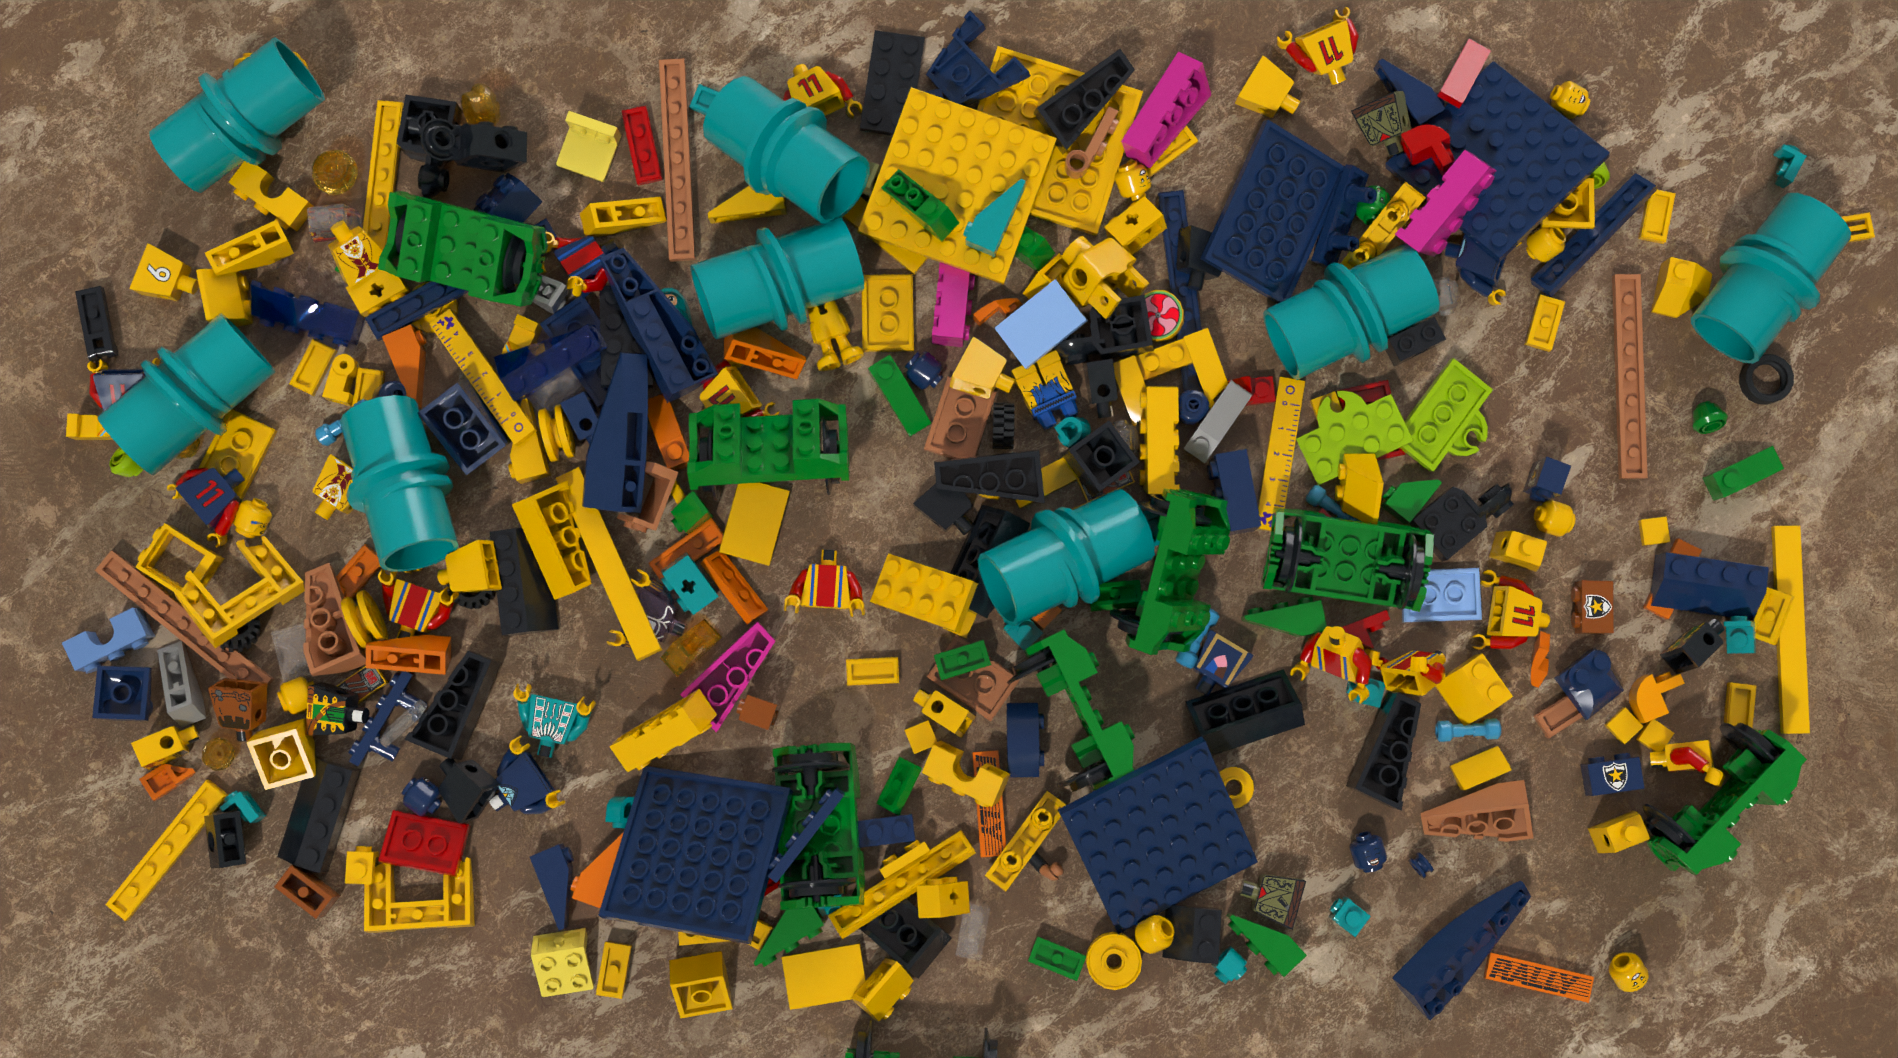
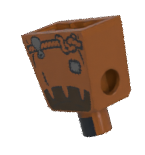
[208,678,267,742]

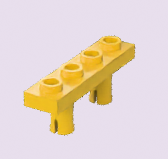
[1340,182,1426,270]
[985,791,1066,892]

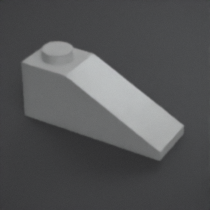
[533,274,568,314]
[1184,380,1252,463]
[157,641,206,727]

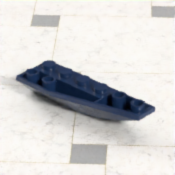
[600,248,718,403]
[582,352,648,513]
[1392,881,1531,1021]

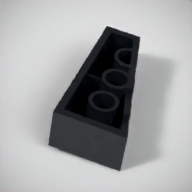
[1034,49,1135,155]
[1346,691,1421,811]

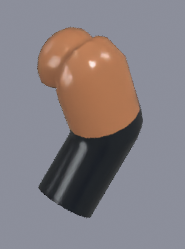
[1028,851,1064,881]

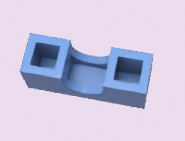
[62,607,155,674]

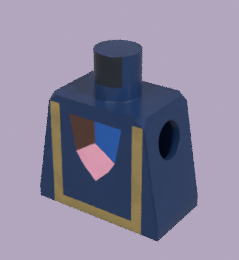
[1193,630,1254,696]

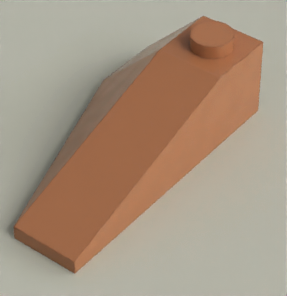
[303,563,366,676]
[1421,780,1533,842]

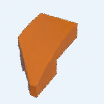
[973,298,1022,327]
[1531,631,1550,688]
[139,764,196,802]

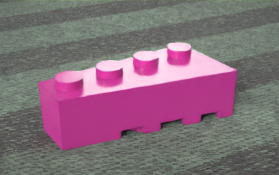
[1121,51,1212,168]
[1395,150,1497,257]
[932,262,975,347]
[680,621,775,733]

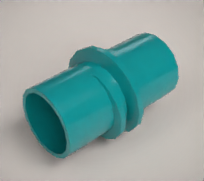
[149,37,325,193]
[703,76,870,224]
[1691,193,1851,364]
[690,217,865,340]
[1263,243,1440,380]
[98,313,276,475]
[340,395,459,572]
[978,489,1155,626]

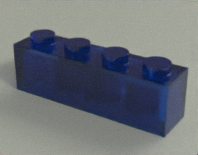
[251,280,365,348]
[493,324,608,402]

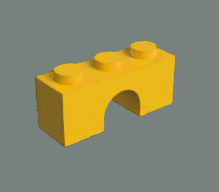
[228,161,315,232]
[922,741,1010,807]

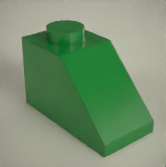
[1381,479,1442,525]
[671,491,714,534]

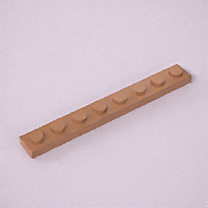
[659,58,696,262]
[1612,274,1648,479]
[95,550,274,687]

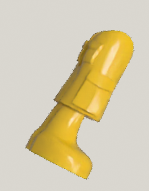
[807,300,864,372]

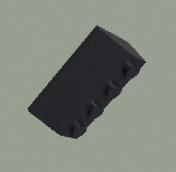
[950,505,1031,618]
[490,528,559,637]
[1185,669,1305,756]
[277,757,361,873]

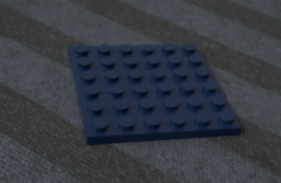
[1385,61,1610,262]
[1058,736,1258,934]
[598,766,793,944]

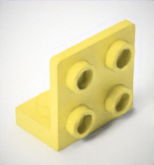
[556,111,621,182]
[531,928,594,997]

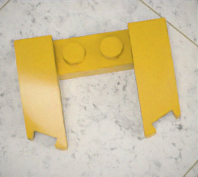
[1113,328,1228,427]
[174,536,305,648]
[364,857,475,933]

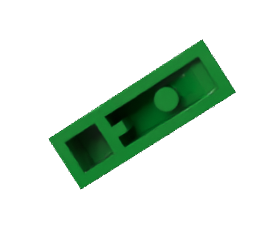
[868,354,932,437]
[1702,446,1784,501]

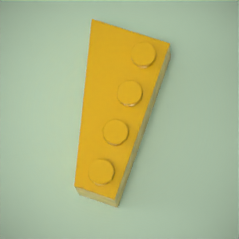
[1139,386,1180,494]
[512,480,592,600]
[610,689,717,772]

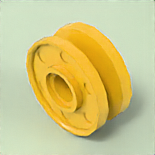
[538,404,576,462]
[341,590,388,649]
[1086,931,1142,990]

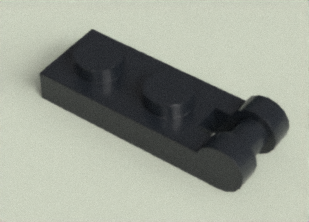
[75,286,118,362]

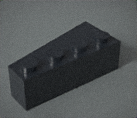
[934,450,1045,503]
[404,651,501,760]

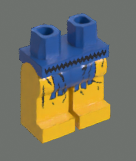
[1011,350,1078,430]

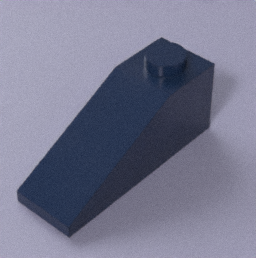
[1373,59,1445,129]
[530,843,574,931]

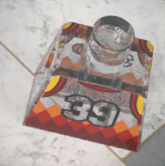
[307,204,362,243]

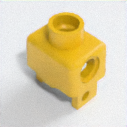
[1061,236,1149,319]

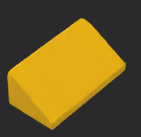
[1450,746,1512,790]

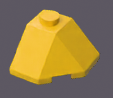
[1651,257,1713,318]

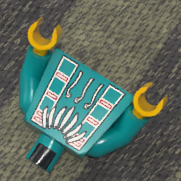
[513,684,596,758]

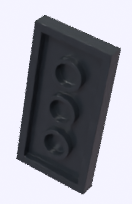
[860,30,925,136]
[599,286,653,388]

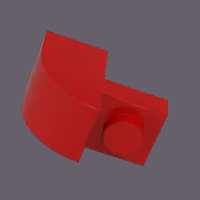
[1401,125,1455,177]

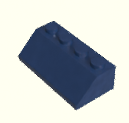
[1651,552,1769,621]

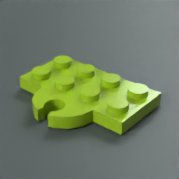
[1400,358,1493,472]
[1296,391,1414,485]

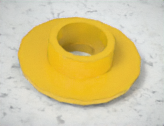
[1219,767,1254,808]

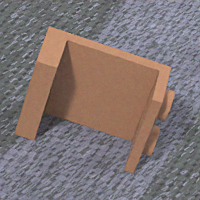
[617,461,678,533]

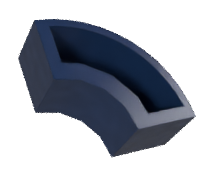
[1006,703,1044,778]

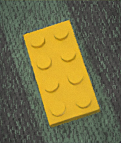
[870,553,978,633]

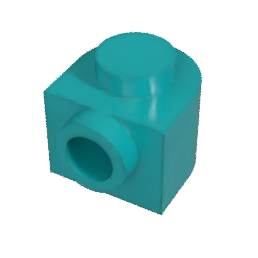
[1054,417,1091,448]
[605,796,634,828]
[1211,946,1247,985]

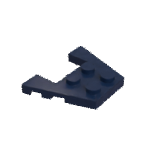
[926,11,1031,107]

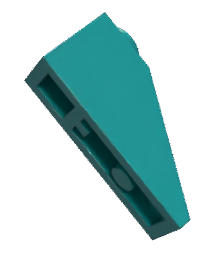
[963,179,1026,257]

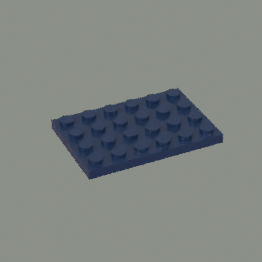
[1200,120,1345,304]

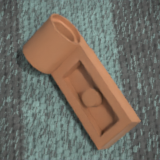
[1064,106,1119,179]

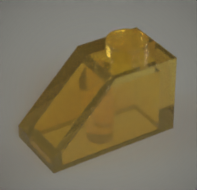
[660,619,722,677]

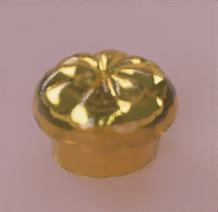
[461,83,501,126]
[312,150,358,195]

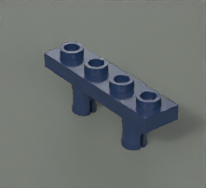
[1311,164,1377,268]
[348,671,427,766]

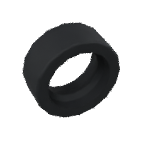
[1739,354,1794,405]

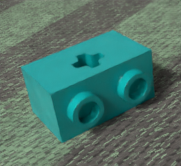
[661,552,719,615]

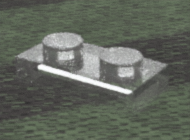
[955,904,990,960]

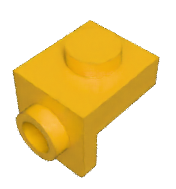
[345,846,379,884]

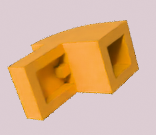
[1629,671,1685,723]

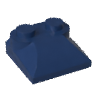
[1554,647,1624,720]
[92,666,153,721]

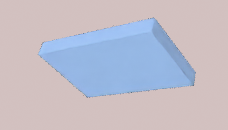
[995,279,1088,369]
[1402,568,1482,623]

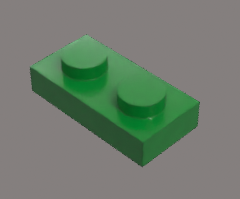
[1090,580,1142,612]
[934,640,991,680]
[876,756,922,815]
[1027,936,1087,981]

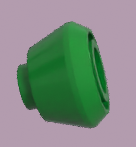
[1692,401,1728,434]

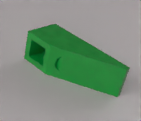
[881,169,959,242]
[1015,226,1055,272]
[1241,597,1327,637]
[754,908,825,967]
[1226,913,1307,977]

